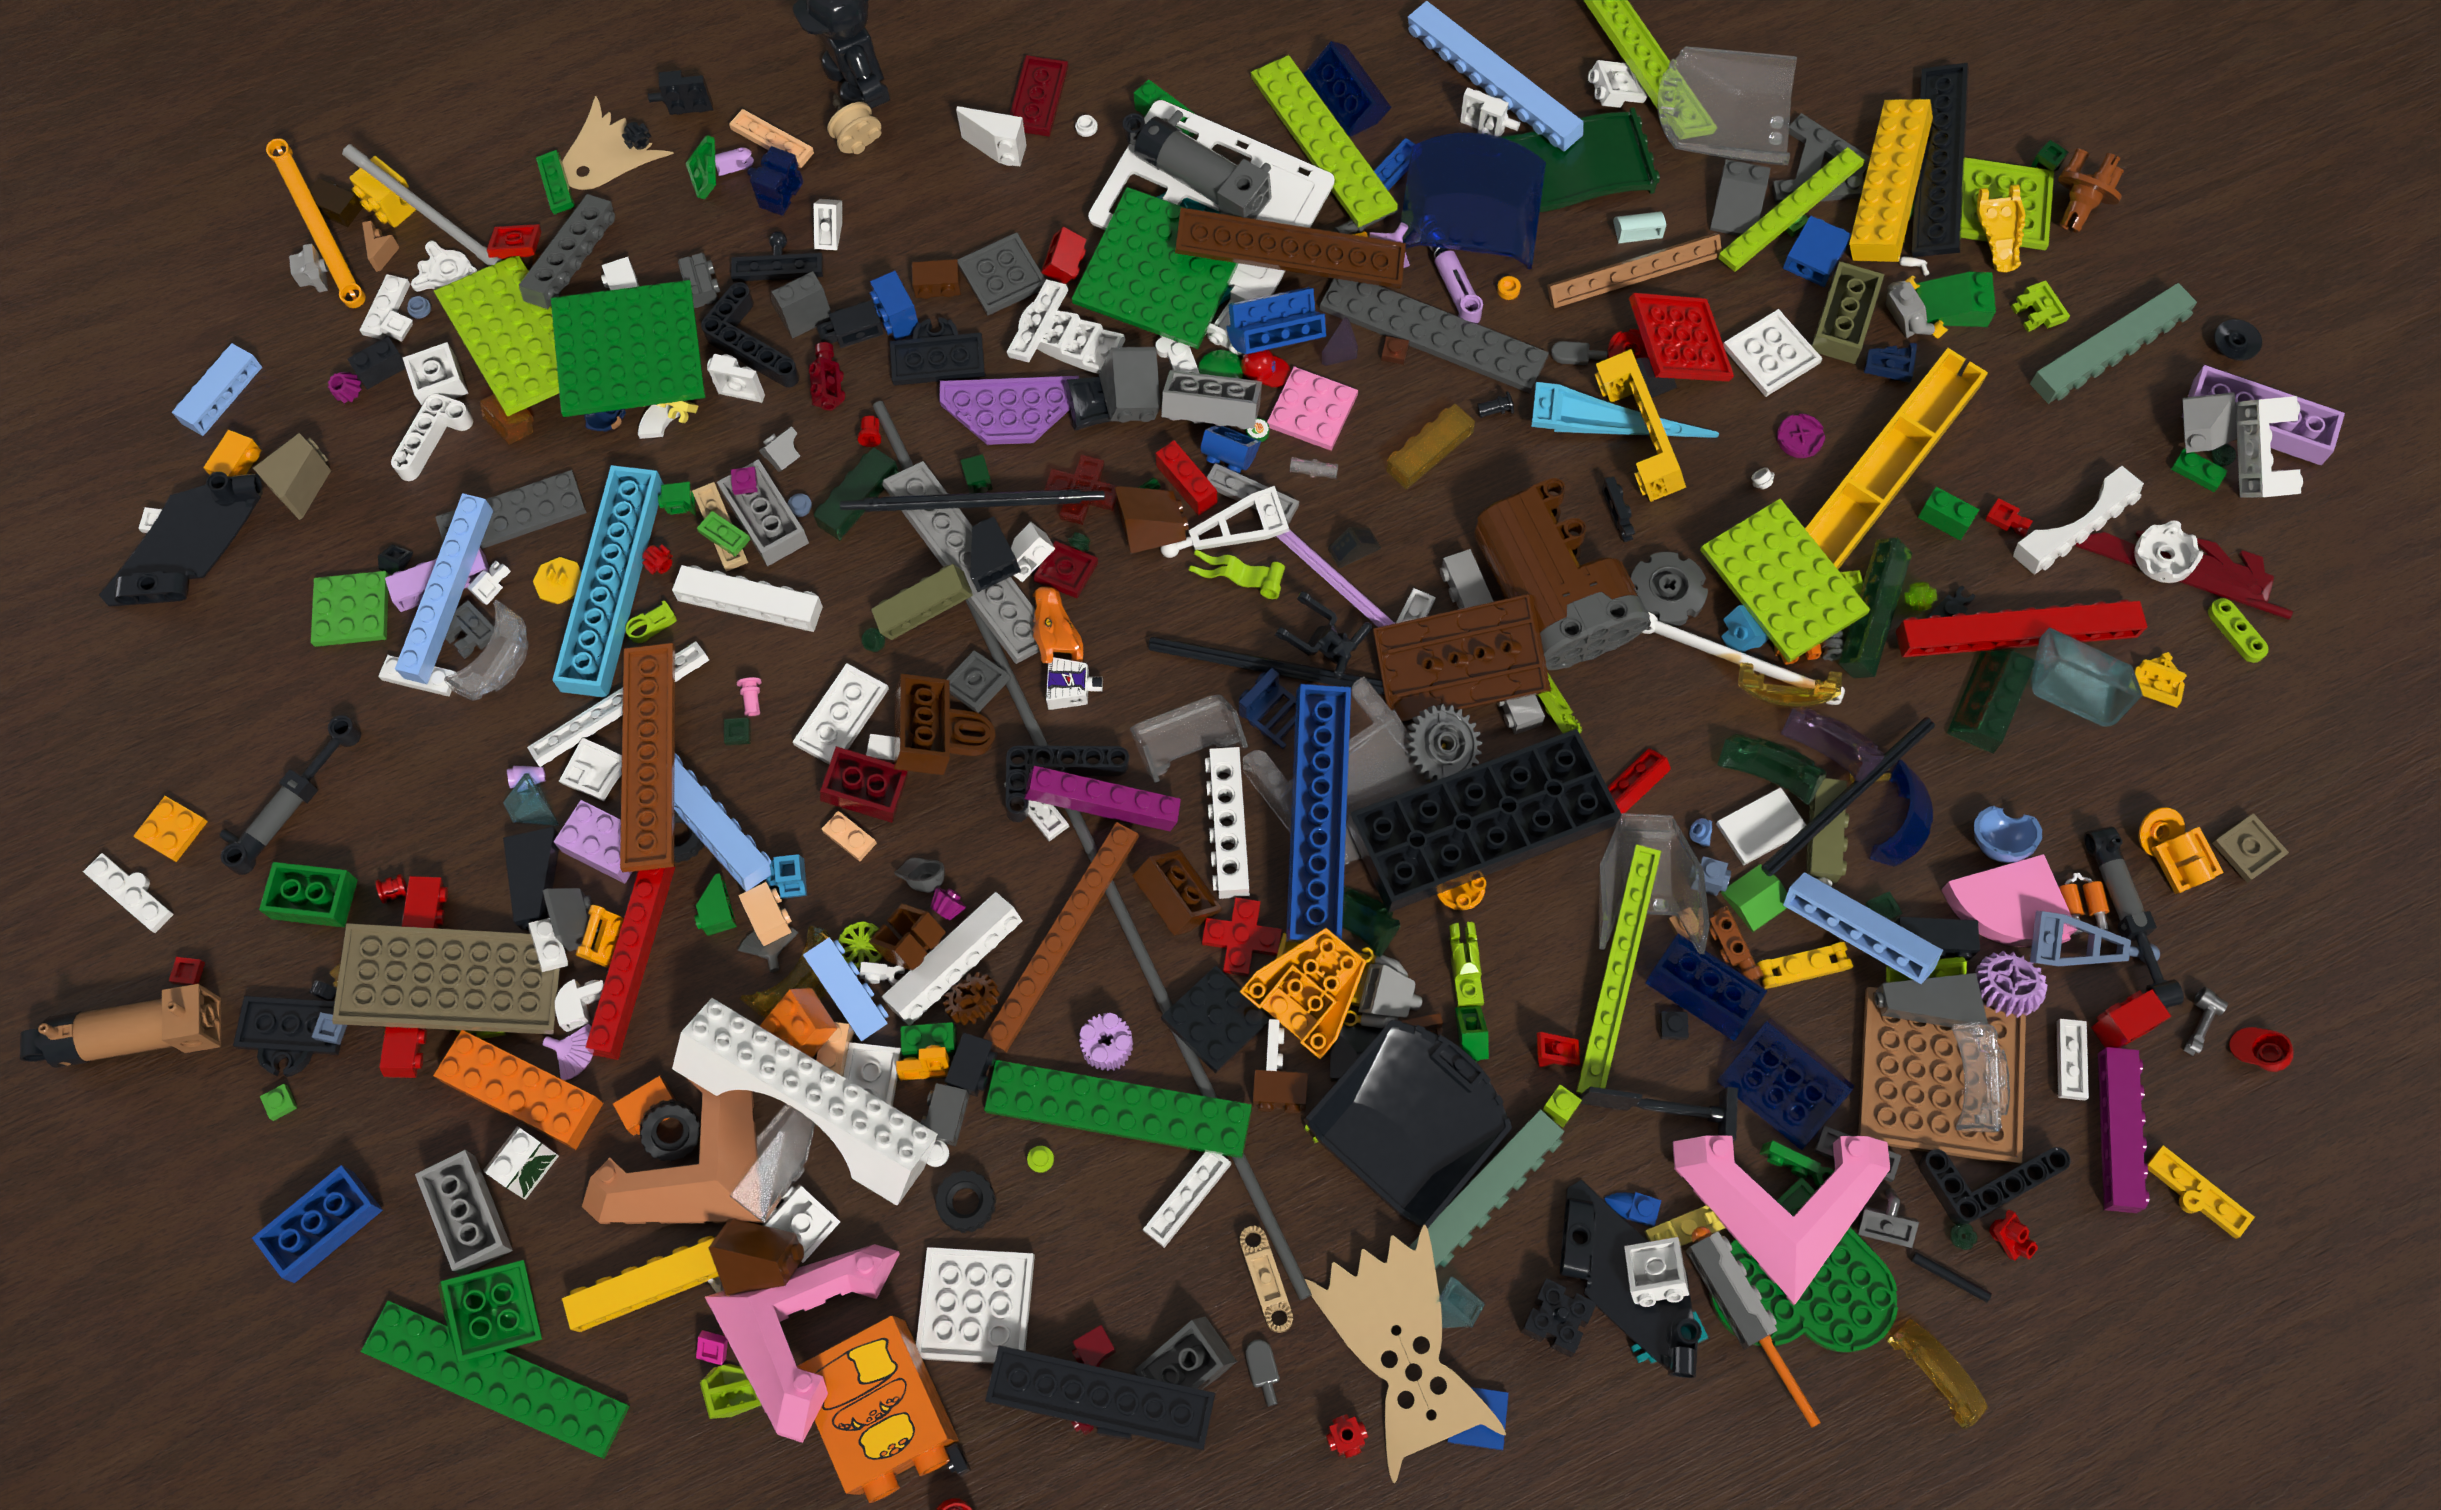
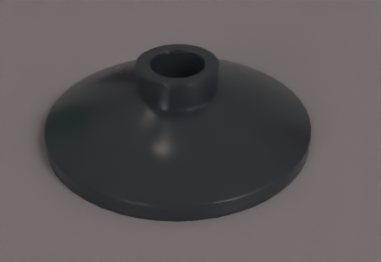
[2214,319,2262,361]

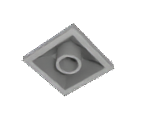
[2183,392,2237,453]

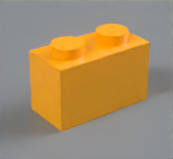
[203,430,262,477]

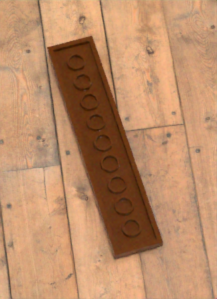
[1175,208,1406,289]

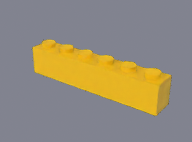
[562,1236,719,1332]

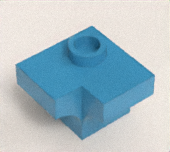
[1721,605,1769,653]
[766,854,807,899]

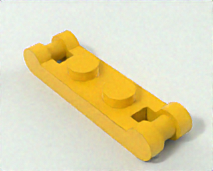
[1756,942,1853,989]

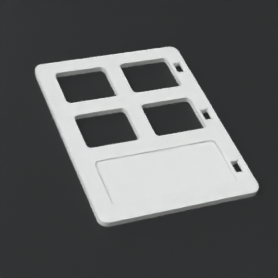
[1088,100,1335,297]

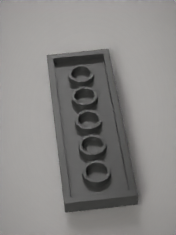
[435,470,587,549]

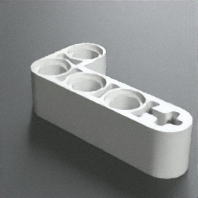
[391,394,473,481]

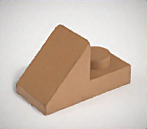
[362,221,399,272]

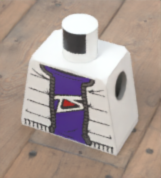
[1046,657,1103,710]

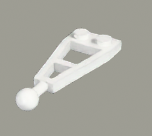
[1160,486,1290,558]

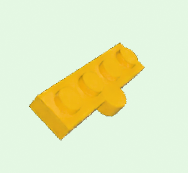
[2147,1145,2255,1239]

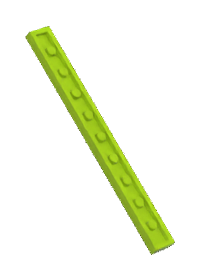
[1576,844,1661,1094]

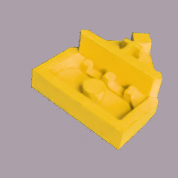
[2128,652,2187,708]

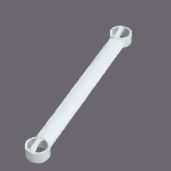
[1642,612,1845,705]

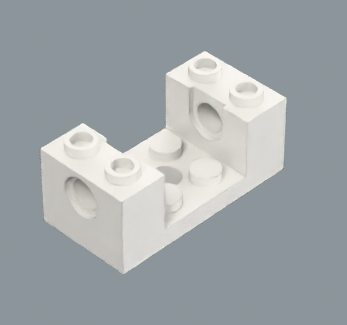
[2236,396,2303,498]

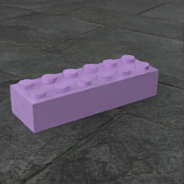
[2182,365,2345,465]

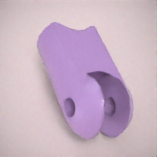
[715,147,754,176]

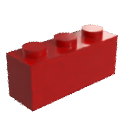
[1155,440,1218,516]

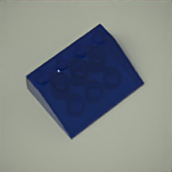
[1717,1018,1855,1150]

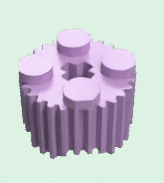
[1079,1013,1133,1071]

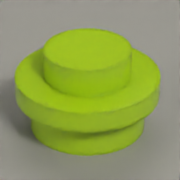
[1027,1146,1054,1173]

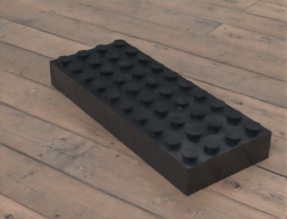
[1346,729,1622,913]

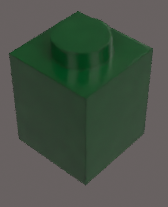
[960,454,993,493]

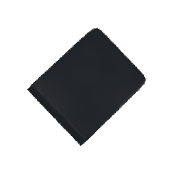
[378,544,413,575]

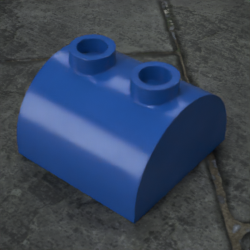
[1201,425,1261,473]

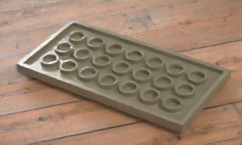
[332,923,560,1034]

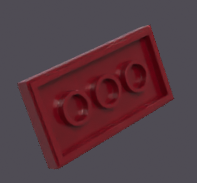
[1010,55,1069,137]

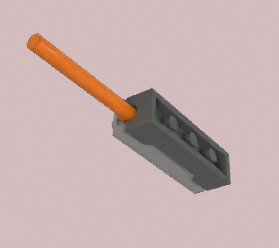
[1686,1227,1821,1428]

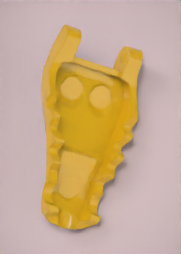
[1977,185,2026,272]

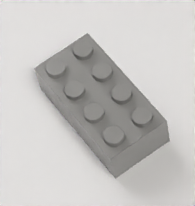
[1161,370,1262,429]
[717,459,809,566]
[415,1150,513,1276]

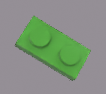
[697,511,751,557]

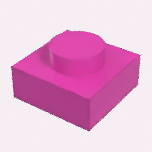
[696,1330,728,1365]

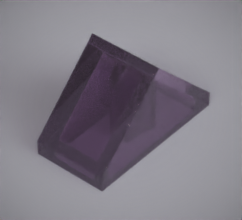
[1322,317,1358,366]

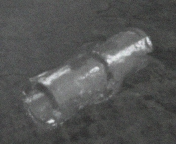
[1289,457,1338,479]

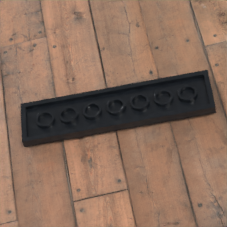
[985,1345,1215,1451]

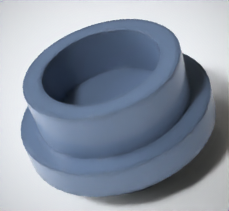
[407,296,431,319]
[788,494,812,517]

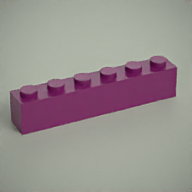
[1024,766,1181,831]
[2098,1047,2149,1213]

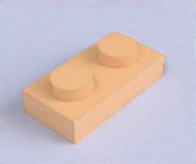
[822,811,877,861]

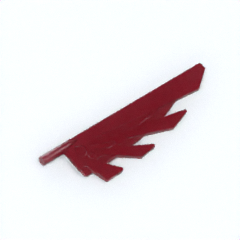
[2075,530,2293,620]

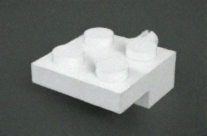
[1460,88,1521,137]

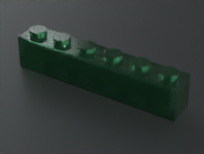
[1839,537,1912,678]

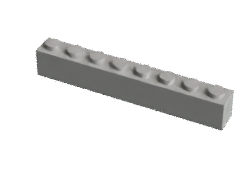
[1440,549,1545,735]

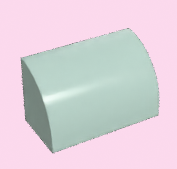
[1613,211,1666,243]

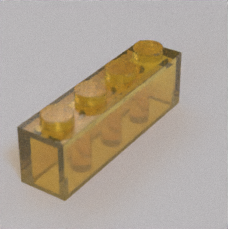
[1387,404,1475,490]

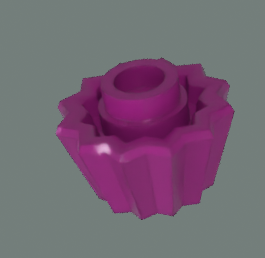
[328,372,362,404]
[930,888,966,920]

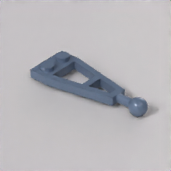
[2030,911,2160,966]

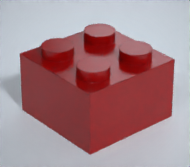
[2091,989,2172,1048]

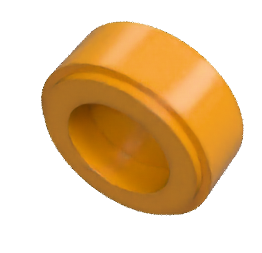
[1497,276,1521,300]

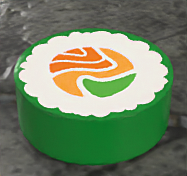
[1246,418,1270,442]

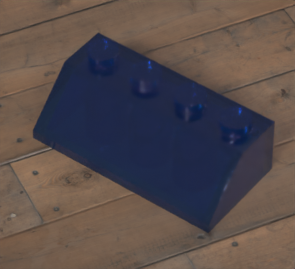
[1304,41,1392,137]
[1645,933,1767,1041]

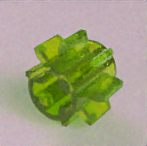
[1905,582,1937,611]

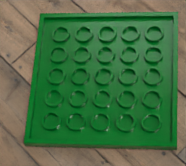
[1072,187,1239,349]
[551,280,706,417]

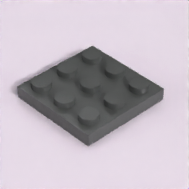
[958,233,1046,316]

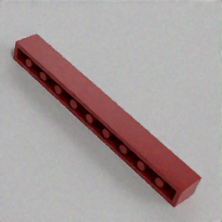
[1896,599,2147,658]

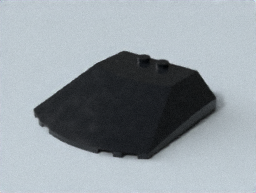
[1303,1020,1512,1229]

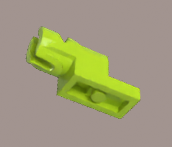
[1449,922,1484,1007]

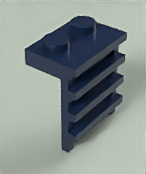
[1239,668,1296,749]

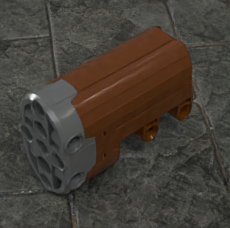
[1474,478,1651,670]

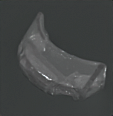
[444,600,528,701]
[1952,1021,2010,1132]

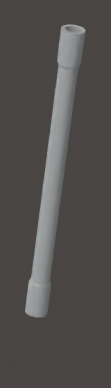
[342,144,502,266]

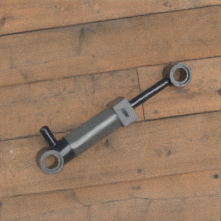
[219,715,361,875]
[2084,826,2184,1008]

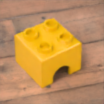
[350,156,416,228]

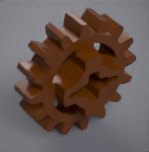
[943,972,1000,1025]

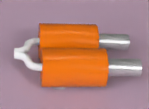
[2059,873,2110,934]

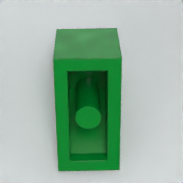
[694,873,737,936]
[1455,1005,1489,1062]

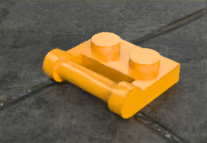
[576,905,624,968]

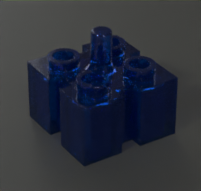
[748,146,803,216]

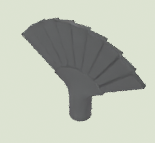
[738,927,799,973]

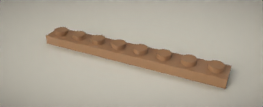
[1547,233,1722,308]

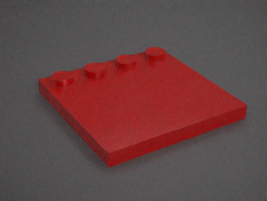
[1629,293,1734,382]

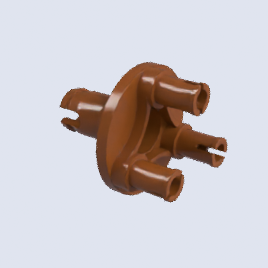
[2058,148,2124,233]

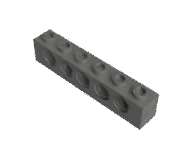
[519,194,615,309]

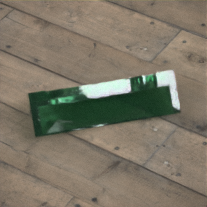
[1717,734,1827,805]
[1342,887,1400,957]

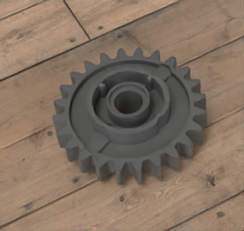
[1404,704,1482,782]

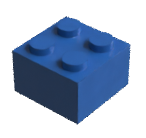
[869,271,918,341]

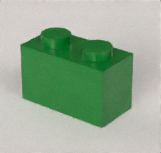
[1918,487,1980,541]
[901,1022,957,1059]

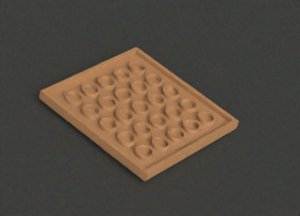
[1858,987,2026,1165]

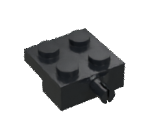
[648,70,713,115]

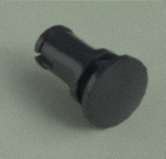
[1477,391,1514,418]

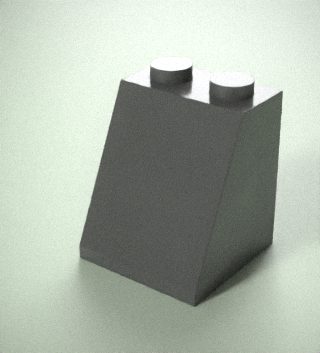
[771,271,831,339]
[1099,347,1161,423]

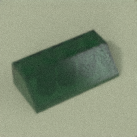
[1947,650,2036,754]

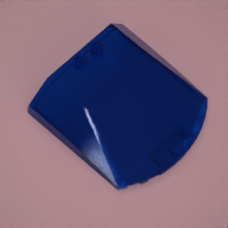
[1401,133,1546,269]

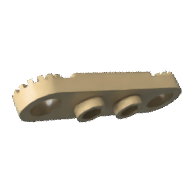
[1240,1226,1293,1333]

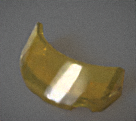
[1738,662,1842,709]
[739,925,834,1019]
[1886,1318,1988,1429]

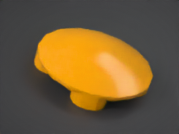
[1437,877,1486,911]

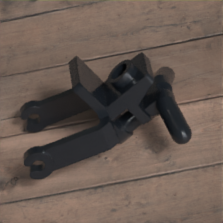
[1275,591,1372,679]

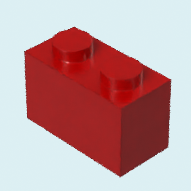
[1041,227,1087,284]

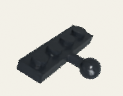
[731,231,823,282]

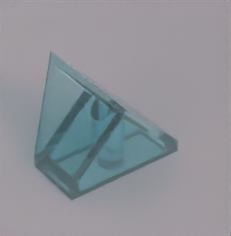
[503,773,559,826]
[1436,1277,1485,1328]

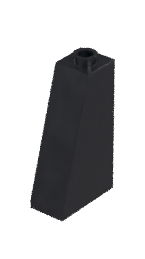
[503,827,559,931]

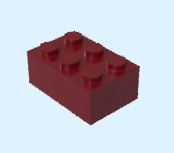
[820,746,908,823]

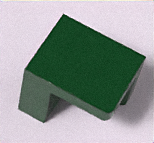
[2031,140,2069,171]

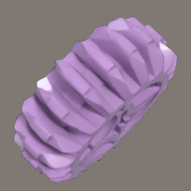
[1975,951,2048,1018]

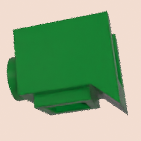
[658,482,696,516]

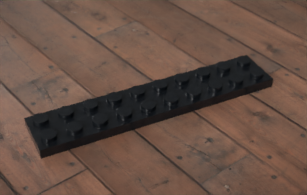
[1912,63,1969,257]

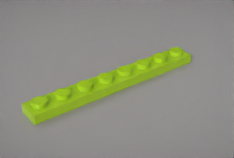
[1718,147,1864,272]

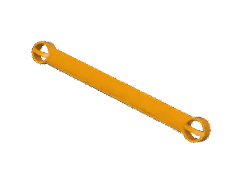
[266,139,366,308]

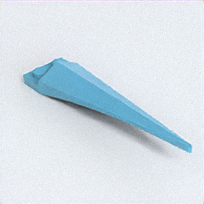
[1531,382,1719,438]

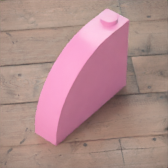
[1941,854,2077,947]

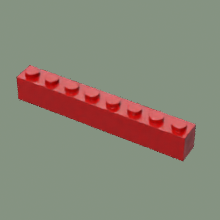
[585,866,675,1060]
[379,876,448,1078]

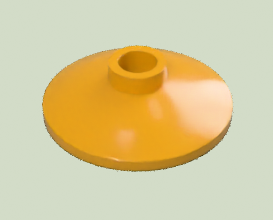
[2139,807,2185,857]

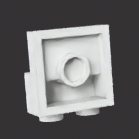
[1588,60,1648,108]
[707,354,765,403]
[762,1185,840,1263]
[1624,1237,1689,1307]

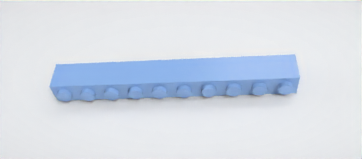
[1408,1,1583,151]

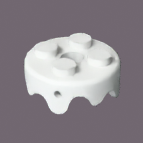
[2134,521,2203,583]

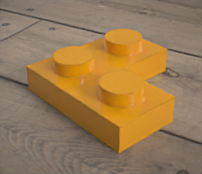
[896,1045,951,1081]

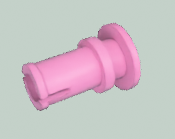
[737,677,762,716]

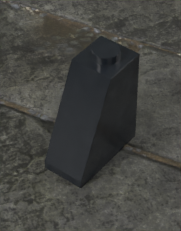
[970,517,1021,592]

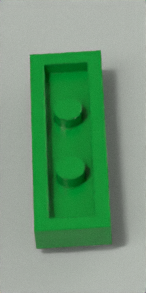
[536,150,575,215]

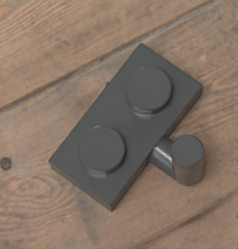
[1857,1188,1919,1248]

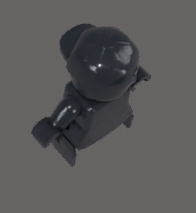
[793,0,890,109]

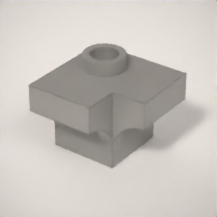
[289,244,329,292]
[759,426,800,472]

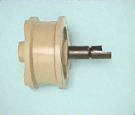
[827,94,881,154]

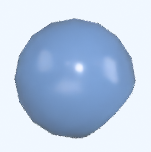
[1974,806,2042,863]

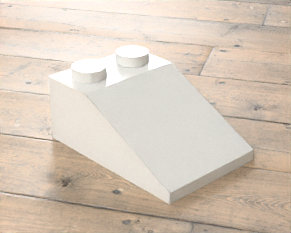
[956,106,1026,167]

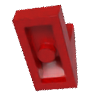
[1537,1032,1580,1067]

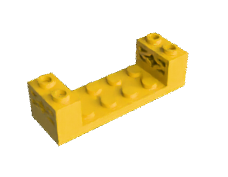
[1594,349,1686,502]

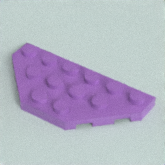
[940,376,1079,445]

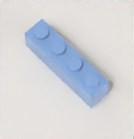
[172,343,262,436]
[803,937,889,1042]

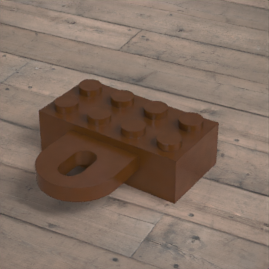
[894,673,995,775]

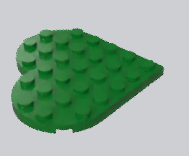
[1709,1177,1898,1352]

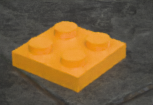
[133,796,208,862]

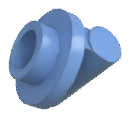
[1689,818,1712,847]

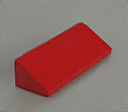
[1608,748,1671,816]

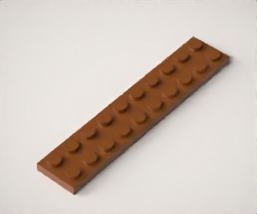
[620,643,675,873]

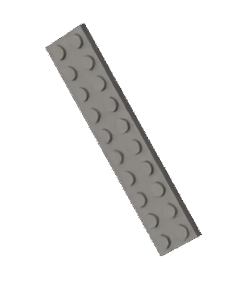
[883,461,1040,664]

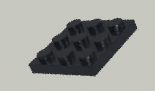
[1161,966,1270,1074]

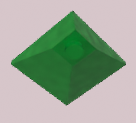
[438,1260,542,1363]

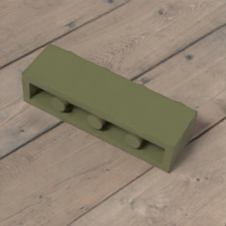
[871,564,973,640]
[1806,777,1849,884]

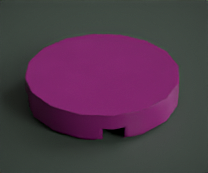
[1777,414,1825,458]

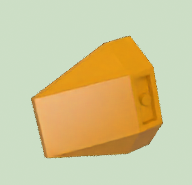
[1240,928,1367,1059]

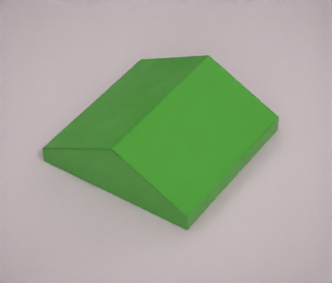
[1720,864,1787,933]

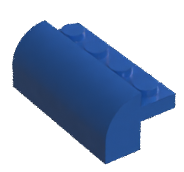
[1226,287,1326,354]

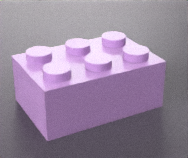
[554,800,632,884]

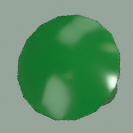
[1198,350,1243,379]

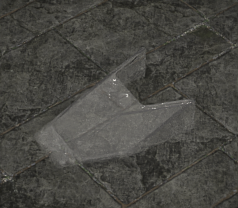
[1599,813,1710,954]
[730,1103,815,1223]

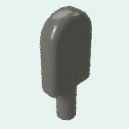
[1551,341,1607,365]
[1245,1339,1280,1407]

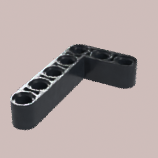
[701,282,800,387]
[1006,746,1129,822]
[1919,1147,2071,1226]

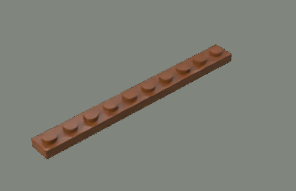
[983,822,1139,1053]

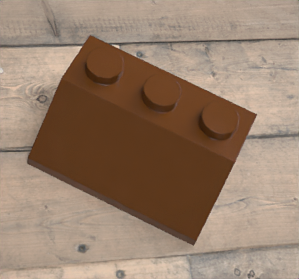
[1132,850,1222,936]

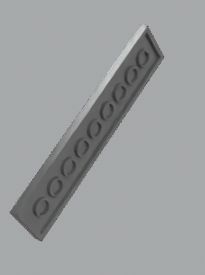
[1320,278,1549,393]

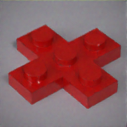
[1202,898,1282,977]

